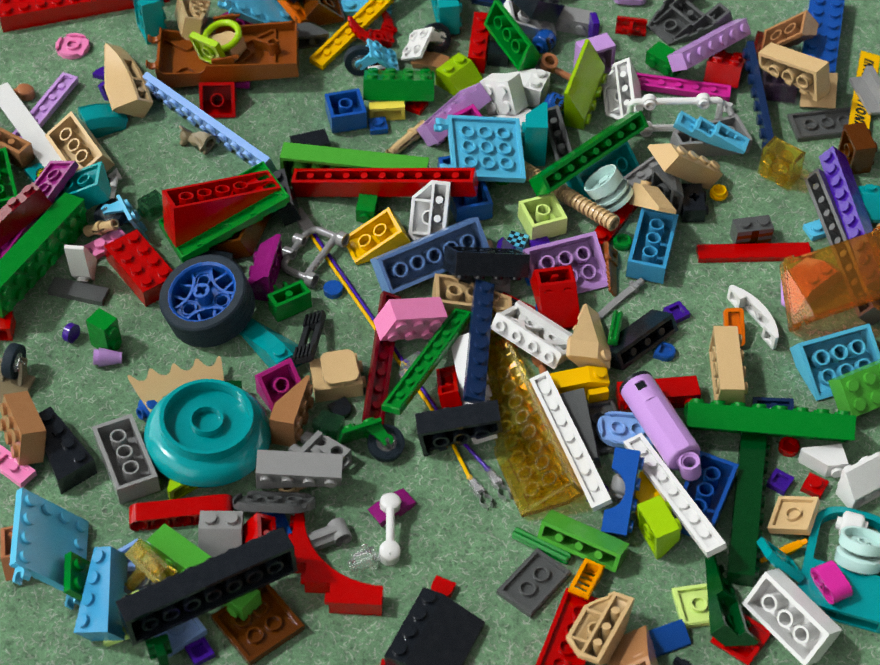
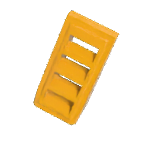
[568,558,605,600]

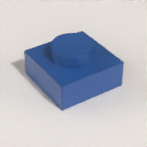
[368,116,388,135]

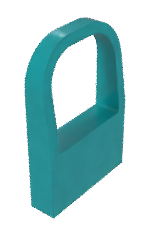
[797,506,880,634]

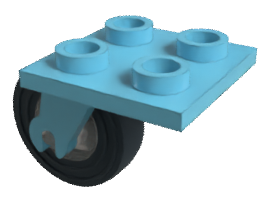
[344,38,400,76]
[94,194,148,240]

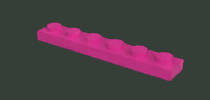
[636,72,731,102]

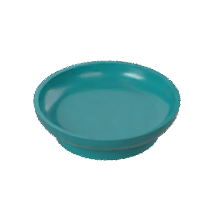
[144,379,271,487]

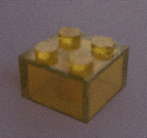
[758,136,806,190]

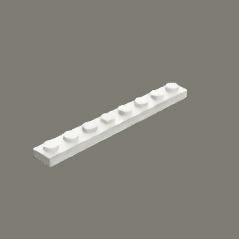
[529,371,613,512]
[623,433,727,558]

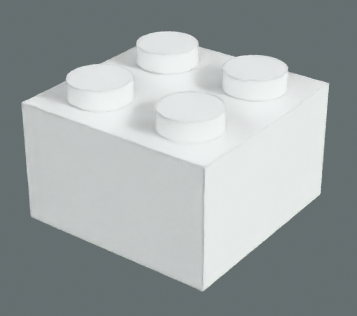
[480,73,528,115]

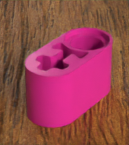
[810,560,853,605]

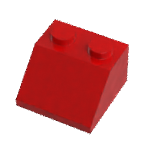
[199,82,236,118]

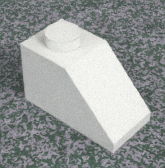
[798,443,849,478]

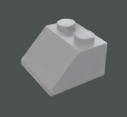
[198,511,245,557]

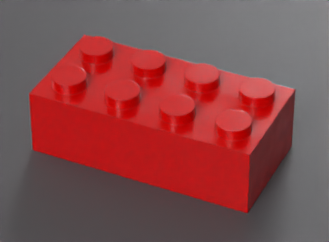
[104,229,173,307]

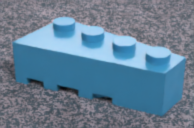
[74,546,128,641]

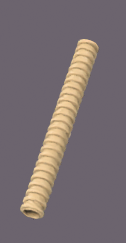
[524,161,620,231]

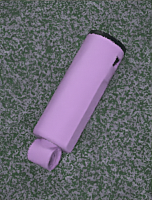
[619,371,701,481]

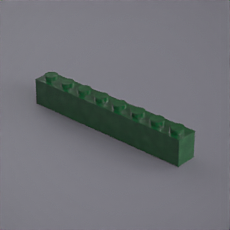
[726,432,770,587]

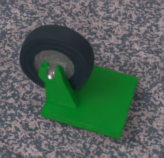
[338,417,405,462]

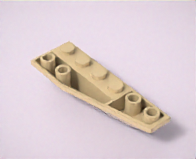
[104,43,153,118]

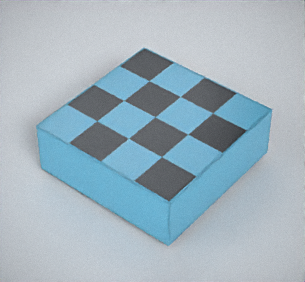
[507,231,529,251]

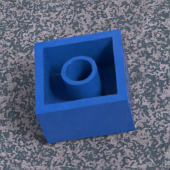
[325,88,367,133]

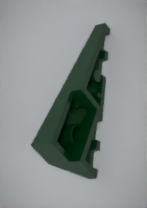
[705,554,759,646]

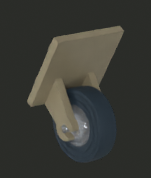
[0,343,36,403]

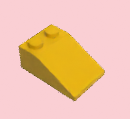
[347,207,411,265]

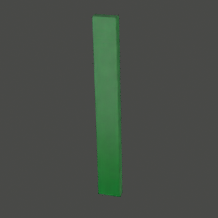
[381,308,471,415]

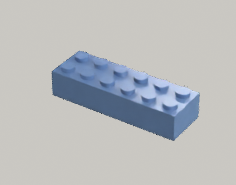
[370,217,490,294]

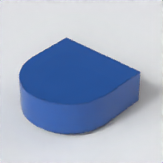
[653,341,676,362]

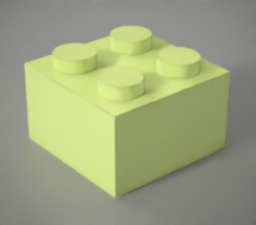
[518,192,568,240]

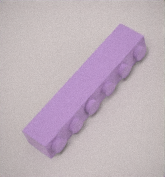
[667,18,751,72]

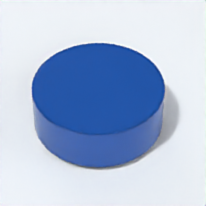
[323,280,343,299]

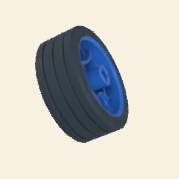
[159,254,255,348]

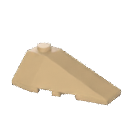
[432,273,512,318]

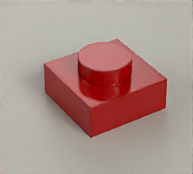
[800,472,829,499]

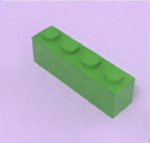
[537,509,629,573]

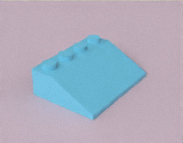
[790,323,880,401]

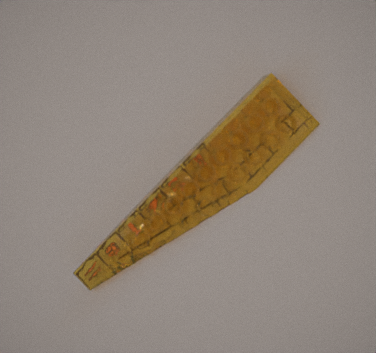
[486,307,584,517]

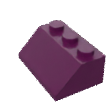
[248,234,283,301]

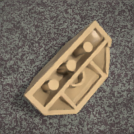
[566,591,635,665]

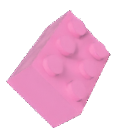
[373,297,448,342]

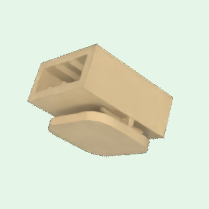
[309,349,367,403]

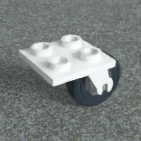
[400,22,451,61]

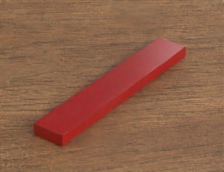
[696,242,812,263]

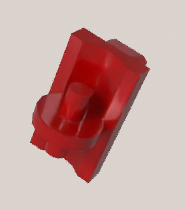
[615,16,648,37]

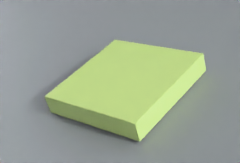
[671,583,710,629]

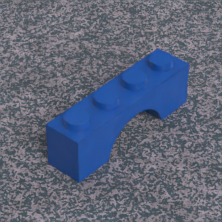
[601,447,645,538]

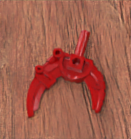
[347,10,398,48]

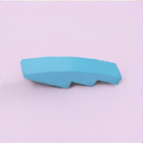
[673,111,750,154]

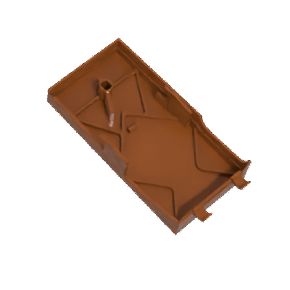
[146,13,299,88]

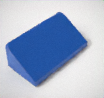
[649,619,691,657]

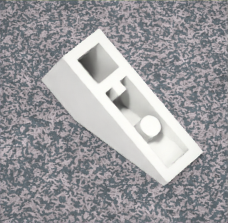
[64,245,97,283]

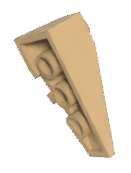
[630,180,677,214]
[566,303,611,370]

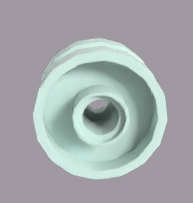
[834,526,880,575]

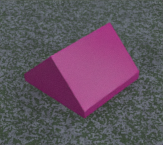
[255,358,301,412]

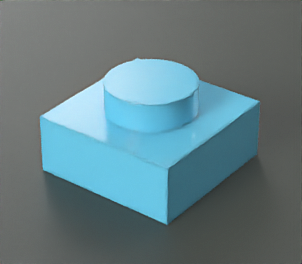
[802,219,826,241]

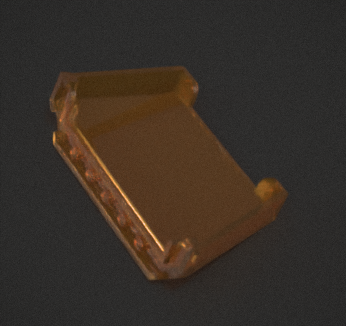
[779,226,880,332]

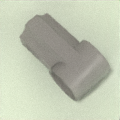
[307,517,352,551]

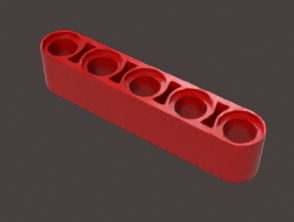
[129,494,234,531]

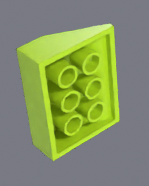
[564,39,607,130]

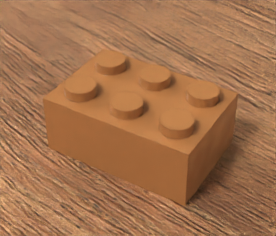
[0,391,46,466]

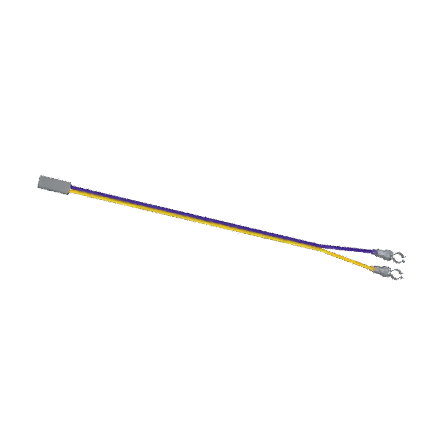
[296,207,511,508]

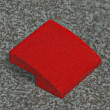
[710,613,772,665]

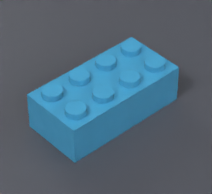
[626,207,679,284]

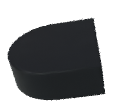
[327,396,352,420]

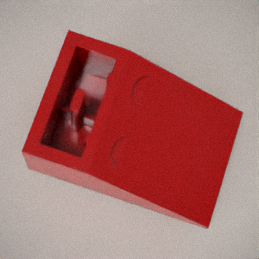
[703,49,746,88]
[530,265,580,329]

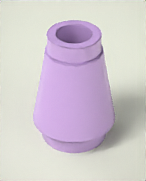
[93,347,122,367]

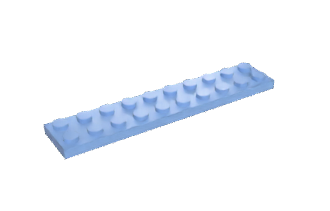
[142,72,278,173]

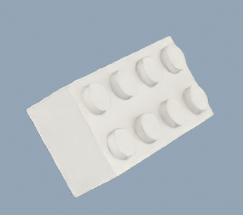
[742,568,842,665]

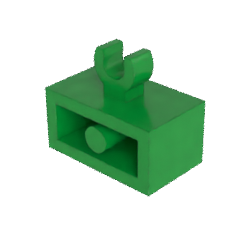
[267,280,312,322]

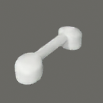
[378,492,401,566]

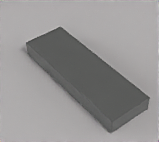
[47,277,109,306]

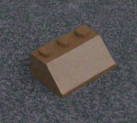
[760,10,819,50]

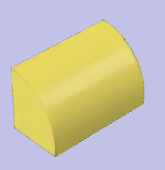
[368,101,405,121]

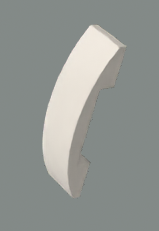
[727,285,779,350]

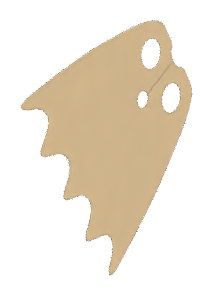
[127,356,224,412]

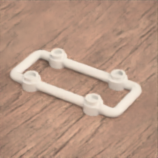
[626,93,724,137]

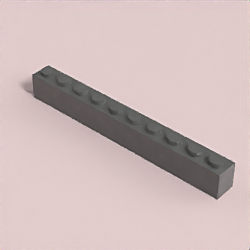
[803,168,880,325]

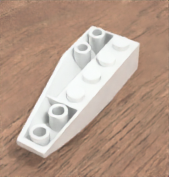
[835,451,880,509]

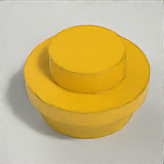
[709,184,728,201]

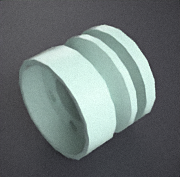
[584,164,634,213]

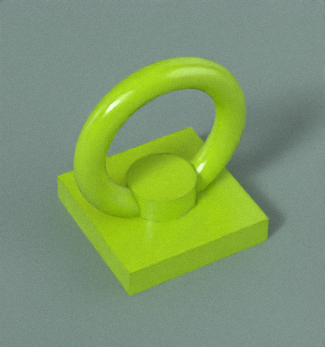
[189,19,242,64]

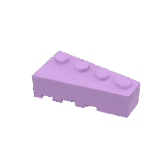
[416,82,492,146]

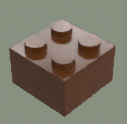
[838,122,878,175]

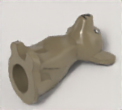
[179,125,216,155]

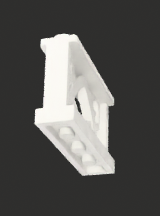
[490,300,572,369]

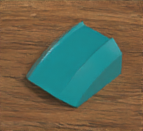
[77,103,128,138]

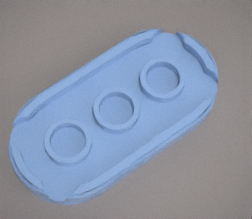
[596,411,658,452]

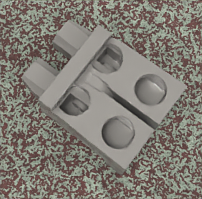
[288,430,352,472]

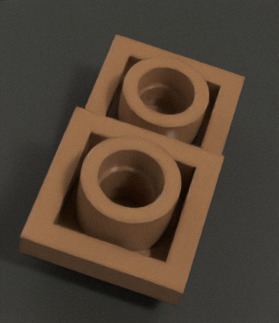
[411,51,450,72]

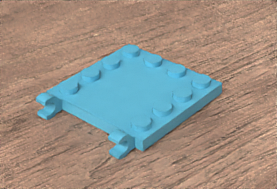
[218,0,292,24]
[434,115,526,183]
[9,487,89,610]

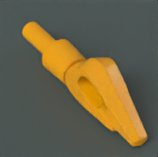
[759,538,808,564]

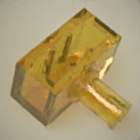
[124,538,178,592]

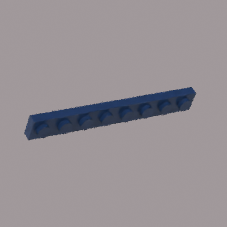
[742,41,776,160]
[463,279,495,404]

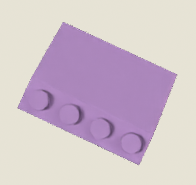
[523,231,608,294]

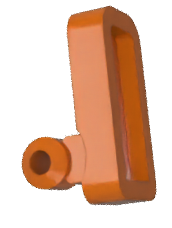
[723,308,745,347]

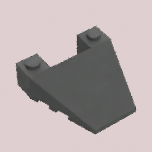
[647,0,733,46]

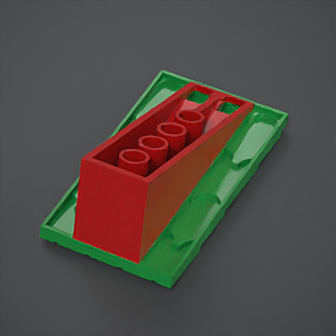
[158,161,290,263]

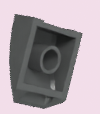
[651,164,684,214]

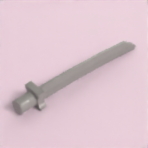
[598,278,645,320]

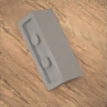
[849,65,880,115]

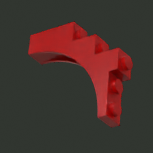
[288,512,384,616]

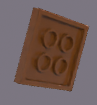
[211,584,305,665]

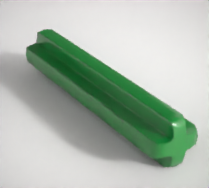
[607,310,624,346]
[512,527,572,564]

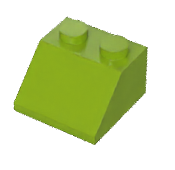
[435,53,483,96]
[637,495,682,559]

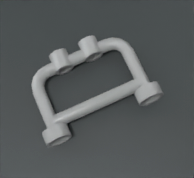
[281,226,350,288]

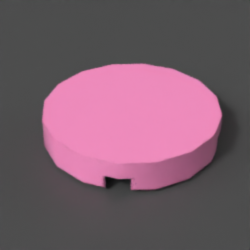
[55,33,90,59]

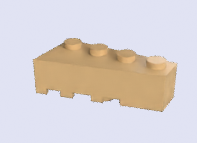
[175,0,211,41]
[758,43,830,102]

